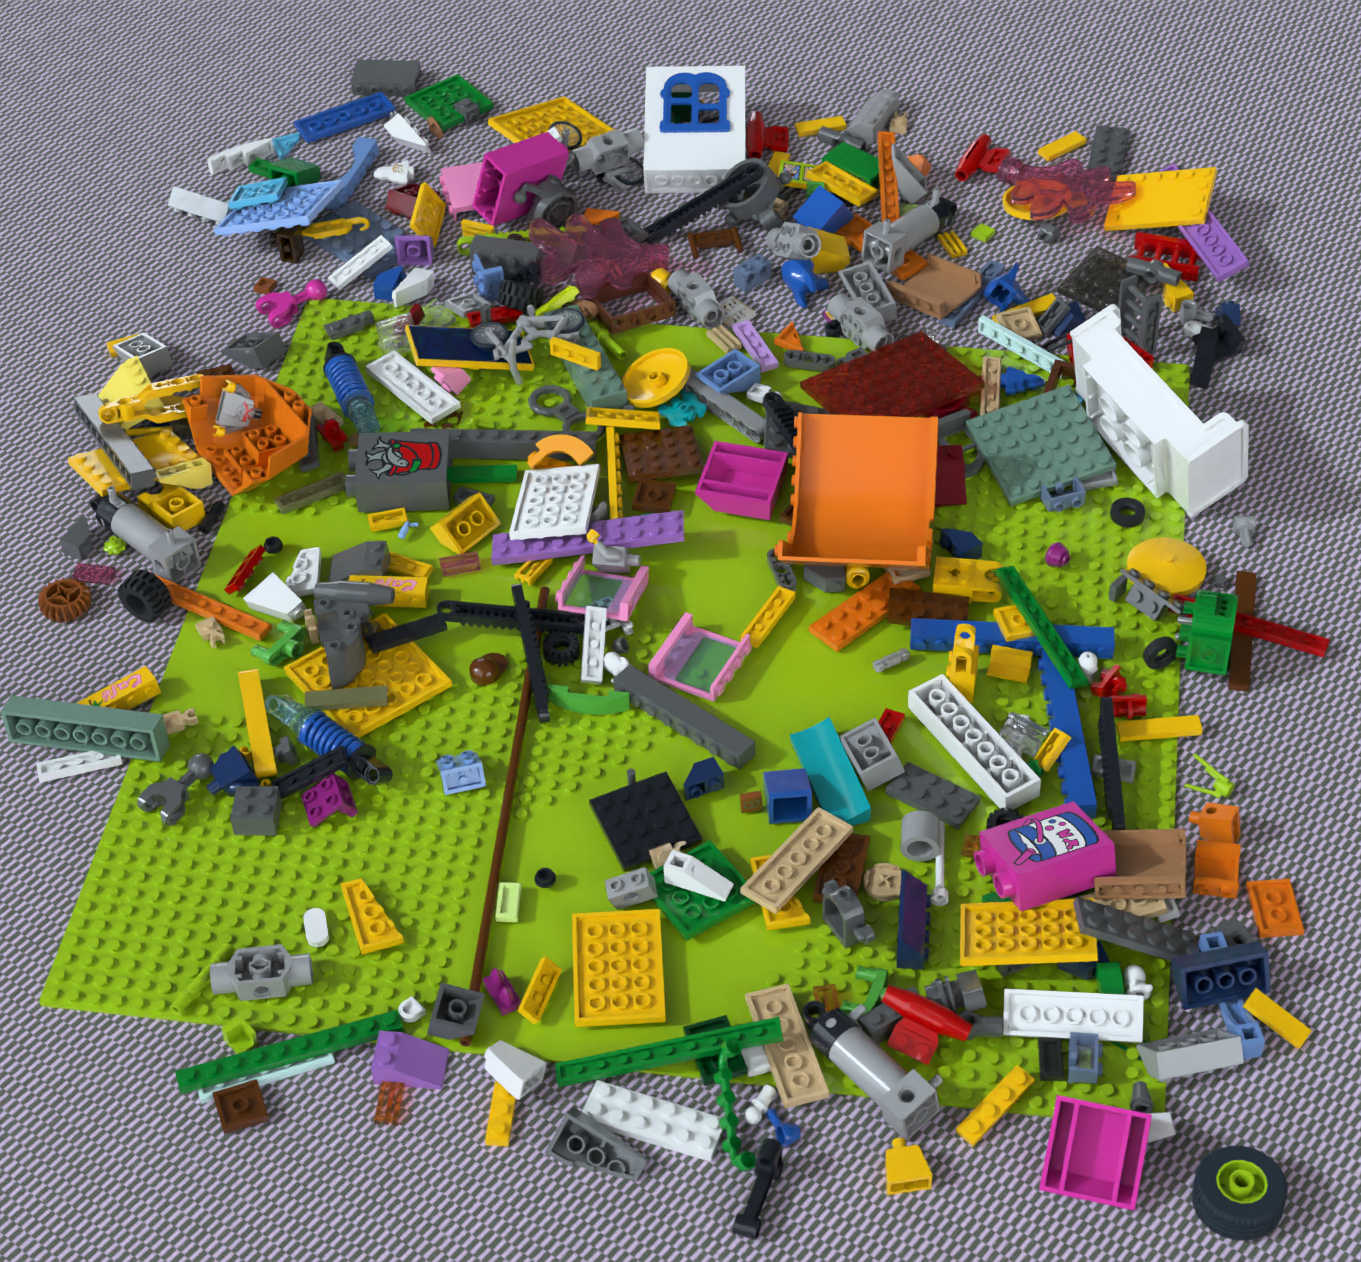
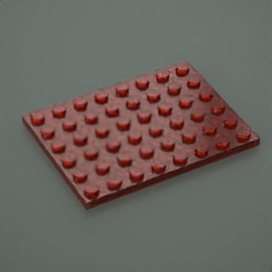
[800,331,985,417]

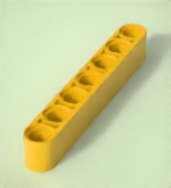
[238,668,277,778]

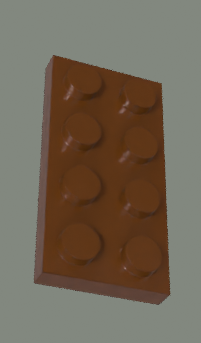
[887,587,969,626]
[813,833,870,903]

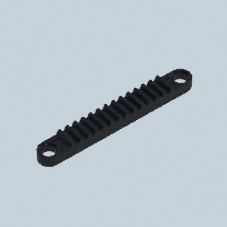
[644,163,764,244]
[762,392,797,454]
[511,583,550,724]
[437,600,585,634]
[1097,697,1125,830]

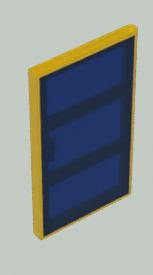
[405,325,534,371]

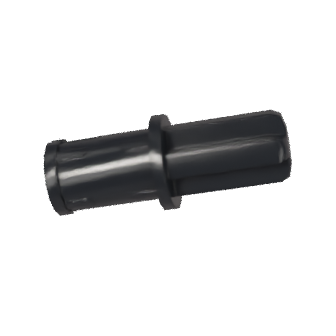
[198,500,225,534]

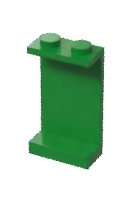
[822,142,880,188]

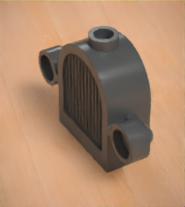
[822,879,875,949]

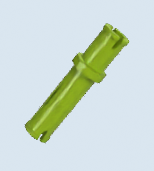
[589,322,628,361]

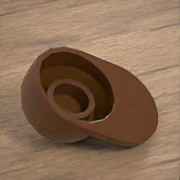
[469,653,508,685]

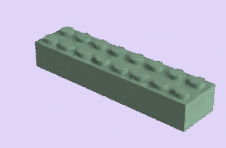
[543,304,627,409]
[1,695,170,762]

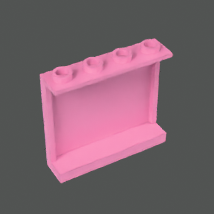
[439,162,483,221]

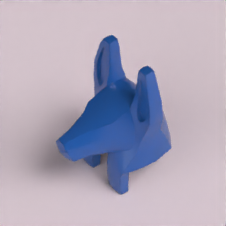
[782,258,829,309]
[983,262,1031,313]

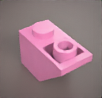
[431,367,471,396]

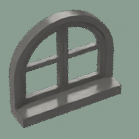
[938,409,986,479]

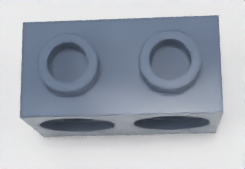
[733,253,771,293]

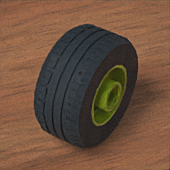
[1192,1146,1288,1241]

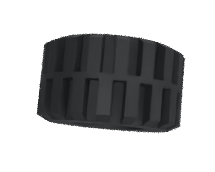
[497,280,544,312]
[117,569,172,622]

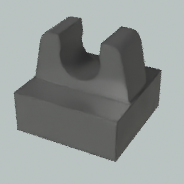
[1037,221,1061,244]
[273,736,299,766]

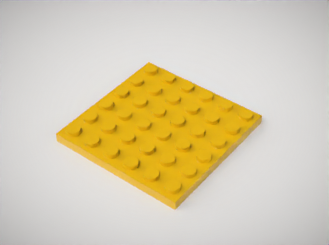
[488,96,614,151]
[284,613,452,738]

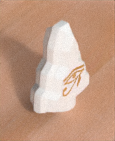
[374,160,415,185]

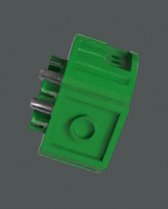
[1175,589,1238,676]

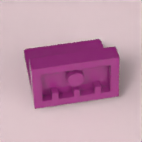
[301,773,358,827]

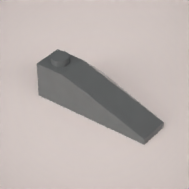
[545,1107,648,1181]

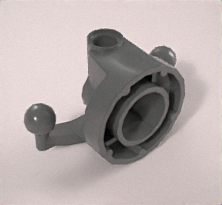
[514,174,577,230]

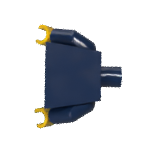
[206,746,271,797]

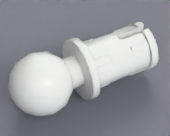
[744,1085,777,1125]

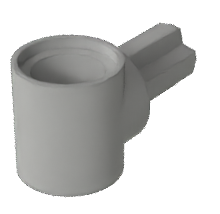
[1179,300,1215,323]
[1233,516,1255,548]

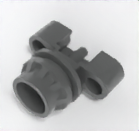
[924,969,987,1013]

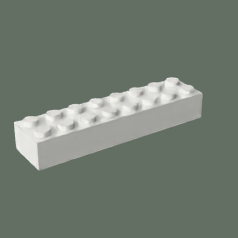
[908,674,1041,811]

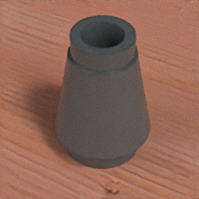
[1130,1081,1154,1114]

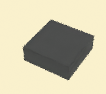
[1109,575,1128,602]

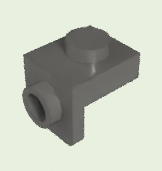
[454,98,480,126]

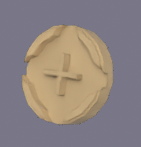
[863,863,901,902]

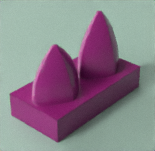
[482,968,521,1016]

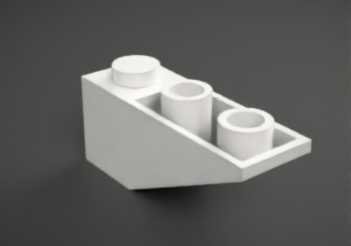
[384,113,432,153]
[392,267,434,308]
[664,850,733,901]

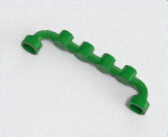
[714,1037,756,1172]

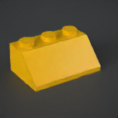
[430,492,502,555]

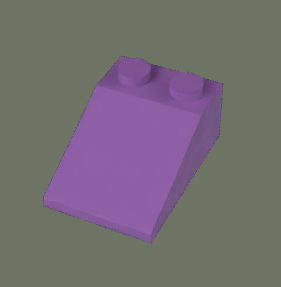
[371,1031,449,1090]

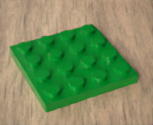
[404,74,494,131]
[650,840,756,941]

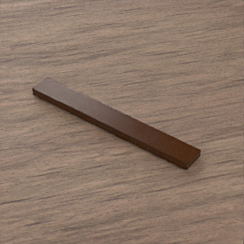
[1228,571,1257,692]

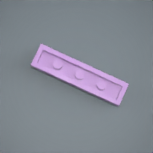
[732,320,778,372]

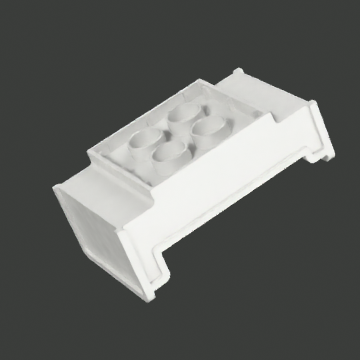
[1070,304,1249,518]

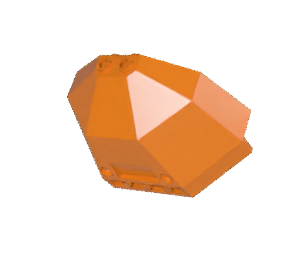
[183,375,312,496]

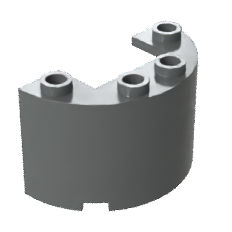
[313,598,366,690]

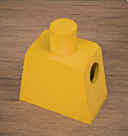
[885,1137,932,1195]

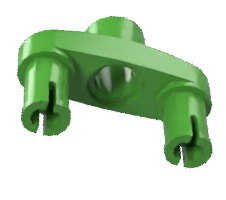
[251,620,306,666]
[841,965,889,1016]

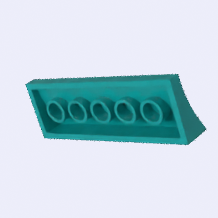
[790,717,871,826]

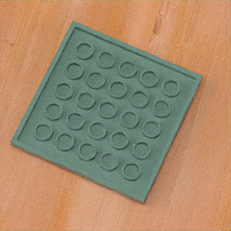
[966,385,1116,506]

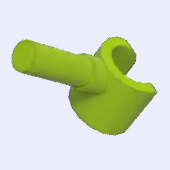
[467,418,494,429]

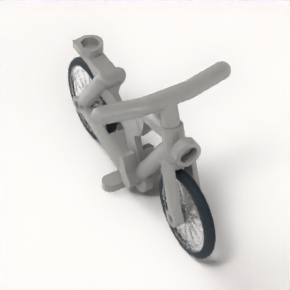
[548,121,644,193]
[470,305,585,385]

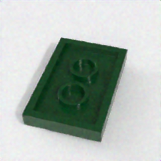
[683,1015,748,1086]

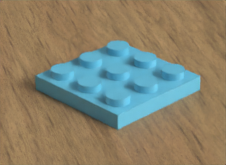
[228,177,288,210]

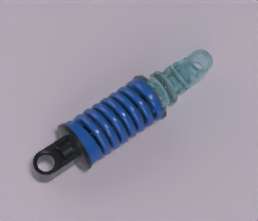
[323,342,380,433]
[265,695,393,785]

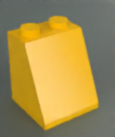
[808,227,851,274]

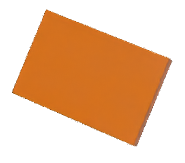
[1246,878,1304,938]

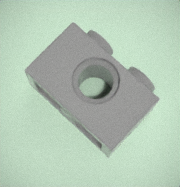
[605,867,658,910]

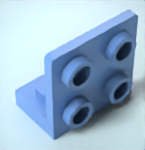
[472,254,504,301]
[436,750,486,795]

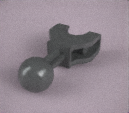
[137,753,214,826]

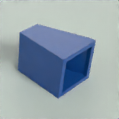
[793,185,854,233]
[763,768,812,824]

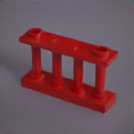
[1129,232,1202,282]

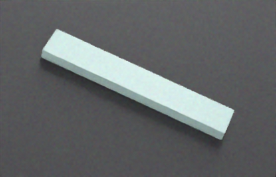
[978,315,1066,380]
[198,1052,335,1104]

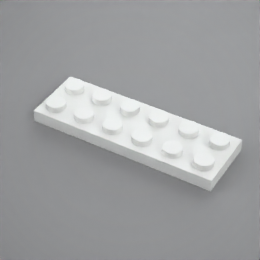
[365,350,461,424]
[1003,989,1143,1043]
[582,1080,724,1162]

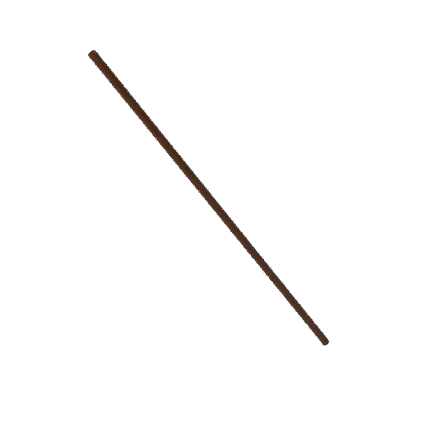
[460,586,550,1047]

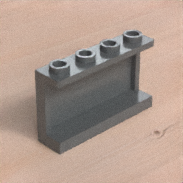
[351,59,422,96]

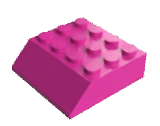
[695,441,788,520]
[1039,1095,1152,1211]

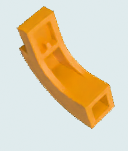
[526,434,594,470]

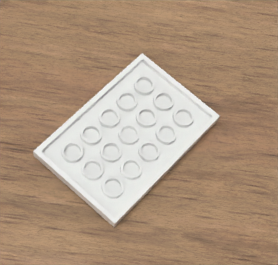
[509,464,600,540]

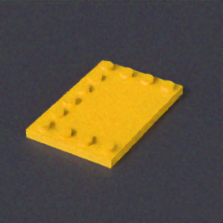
[1104,167,1218,231]
[68,429,201,497]
[960,898,1098,967]
[572,909,666,1027]

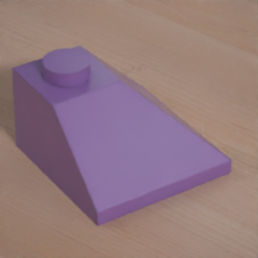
[395,236,434,265]

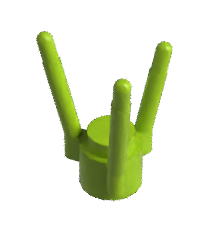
[1184,753,1235,799]

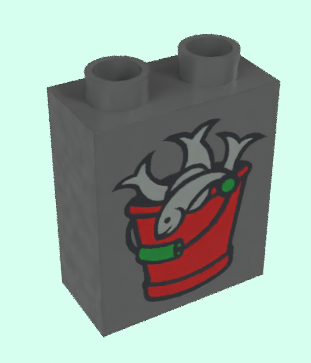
[345,430,453,513]

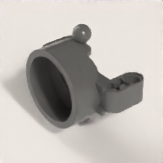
[722,158,792,232]

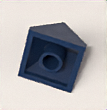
[1036,300,1086,337]

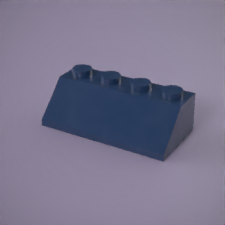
[896,870,931,970]
[1172,941,1271,1010]

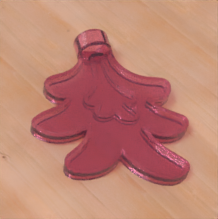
[998,156,1136,224]
[528,213,669,299]

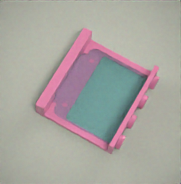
[556,555,649,621]
[648,612,752,702]

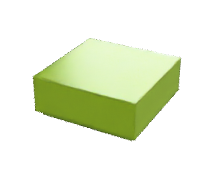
[971,223,995,243]

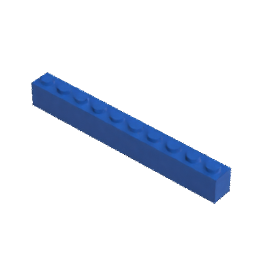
[910,618,1115,659]
[1038,650,1097,819]

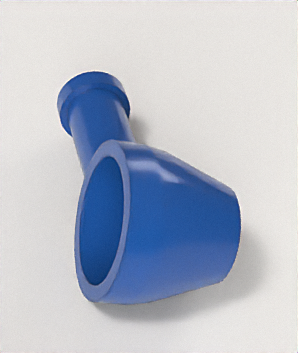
[765,1108,801,1147]

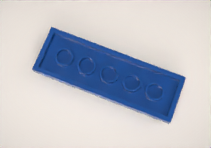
[293,92,396,143]

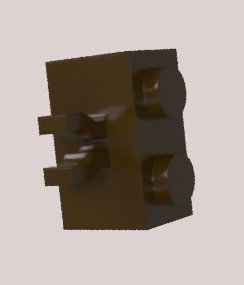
[269,224,305,264]

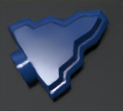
[1000,367,1045,396]

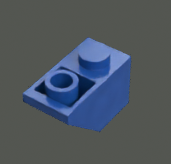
[373,266,407,301]

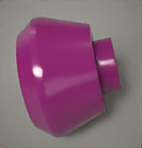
[1045,542,1070,567]

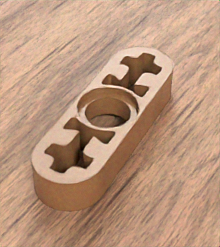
[562,298,599,320]

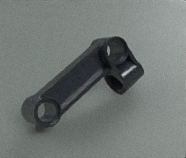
[732,1138,784,1240]

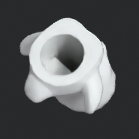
[603,652,634,683]
[1078,652,1098,684]
[1123,965,1153,1001]

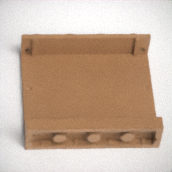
[886,253,983,320]
[1094,829,1186,900]

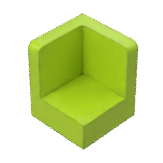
[221,1015,259,1054]

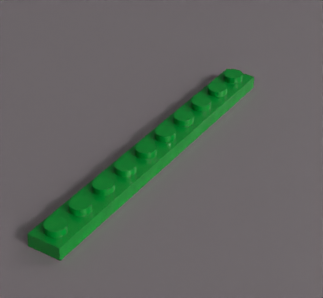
[175,1009,404,1094]
[555,1017,784,1087]

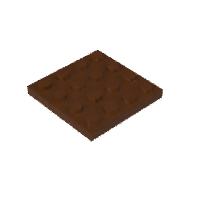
[619,426,704,482]

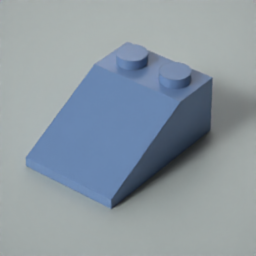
[695,349,761,394]

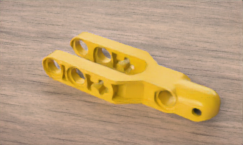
[98,374,204,424]

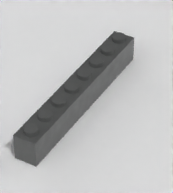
[613,664,755,770]

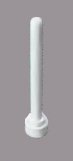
[931,821,949,906]

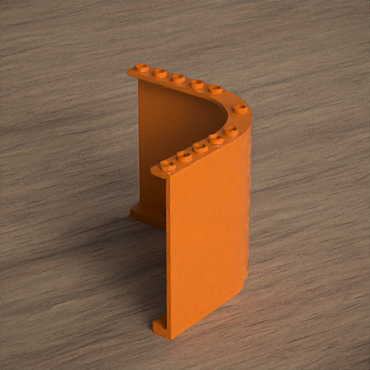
[775,412,939,570]

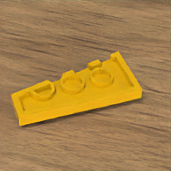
[750,855,810,931]
[340,878,404,955]

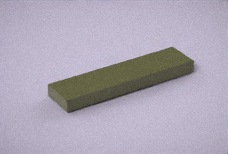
[274,472,346,515]
[305,686,388,711]

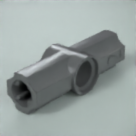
[817,126,867,152]
[1126,256,1182,286]
[959,1010,1003,1040]

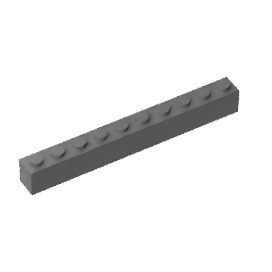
[74,393,157,490]
[410,428,597,461]

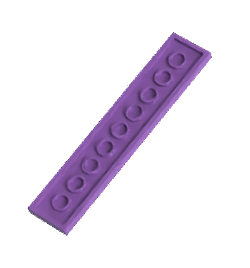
[1158,163,1250,283]
[491,510,685,566]

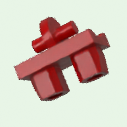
[316,418,348,452]
[1090,665,1128,698]
[1109,693,1147,719]

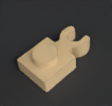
[889,111,908,134]
[303,608,320,645]
[195,616,226,648]
[163,708,198,735]
[649,841,687,869]

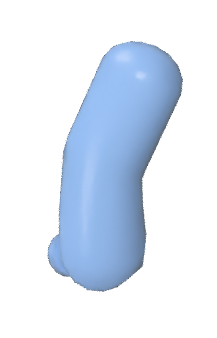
[398,521,418,539]

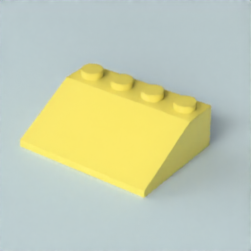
[98,356,165,430]

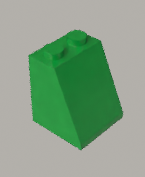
[268,157,321,187]

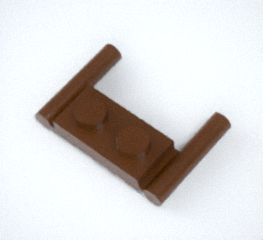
[687,227,744,259]

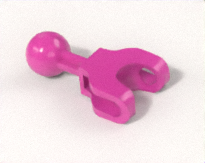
[255,279,327,328]

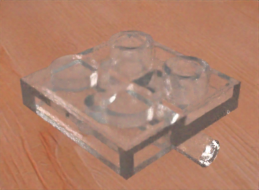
[376,313,418,356]

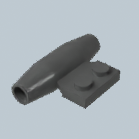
[314,580,395,632]

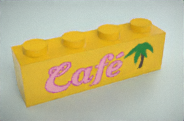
[349,575,430,608]
[76,666,161,710]

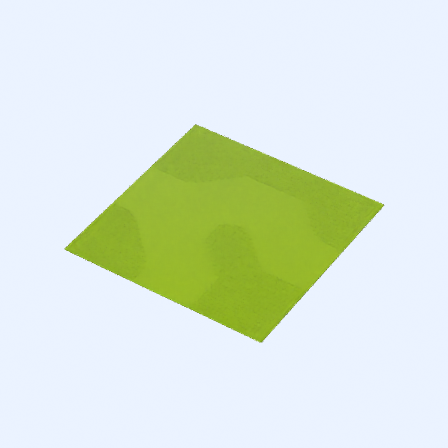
[39,299,1190,1118]

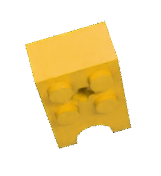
[136,483,205,531]
[933,556,1003,604]
[946,624,979,703]

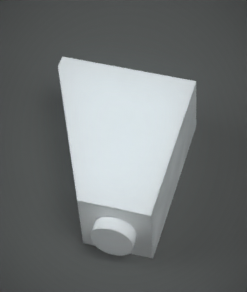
[243,573,307,623]
[484,1040,547,1100]

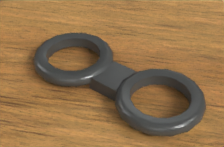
[528,385,606,441]

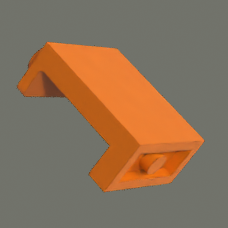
[1192,839,1241,899]

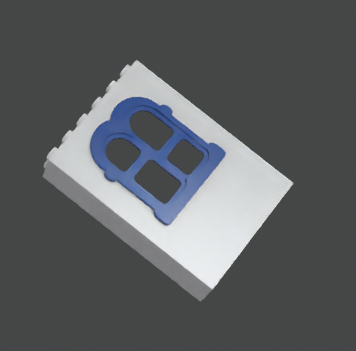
[644,66,745,193]

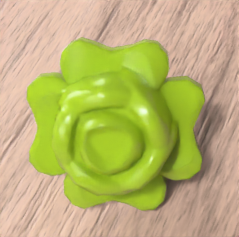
[103,536,127,556]

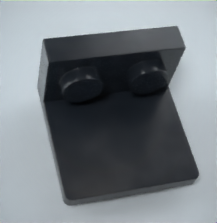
[1192,314,1246,363]

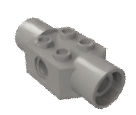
[569,128,644,175]
[766,222,821,261]
[668,269,725,330]
[827,293,895,356]
[210,944,313,1001]

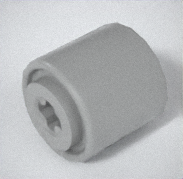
[901,810,940,862]

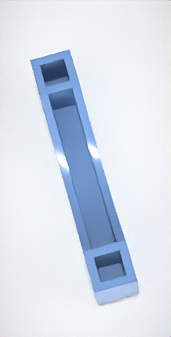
[324,136,380,210]
[1198,932,1265,1059]

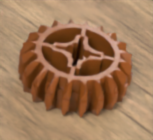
[38,577,92,623]

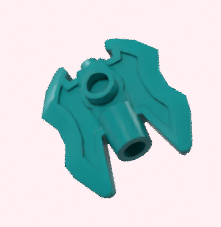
[658,390,706,427]

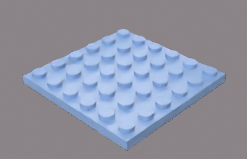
[214,179,344,236]

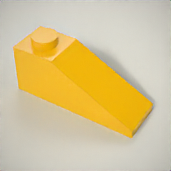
[1162,263,1194,313]

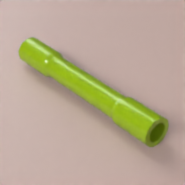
[170,942,235,1015]

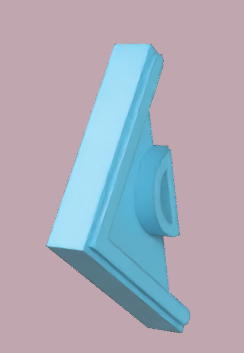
[272,132,301,160]

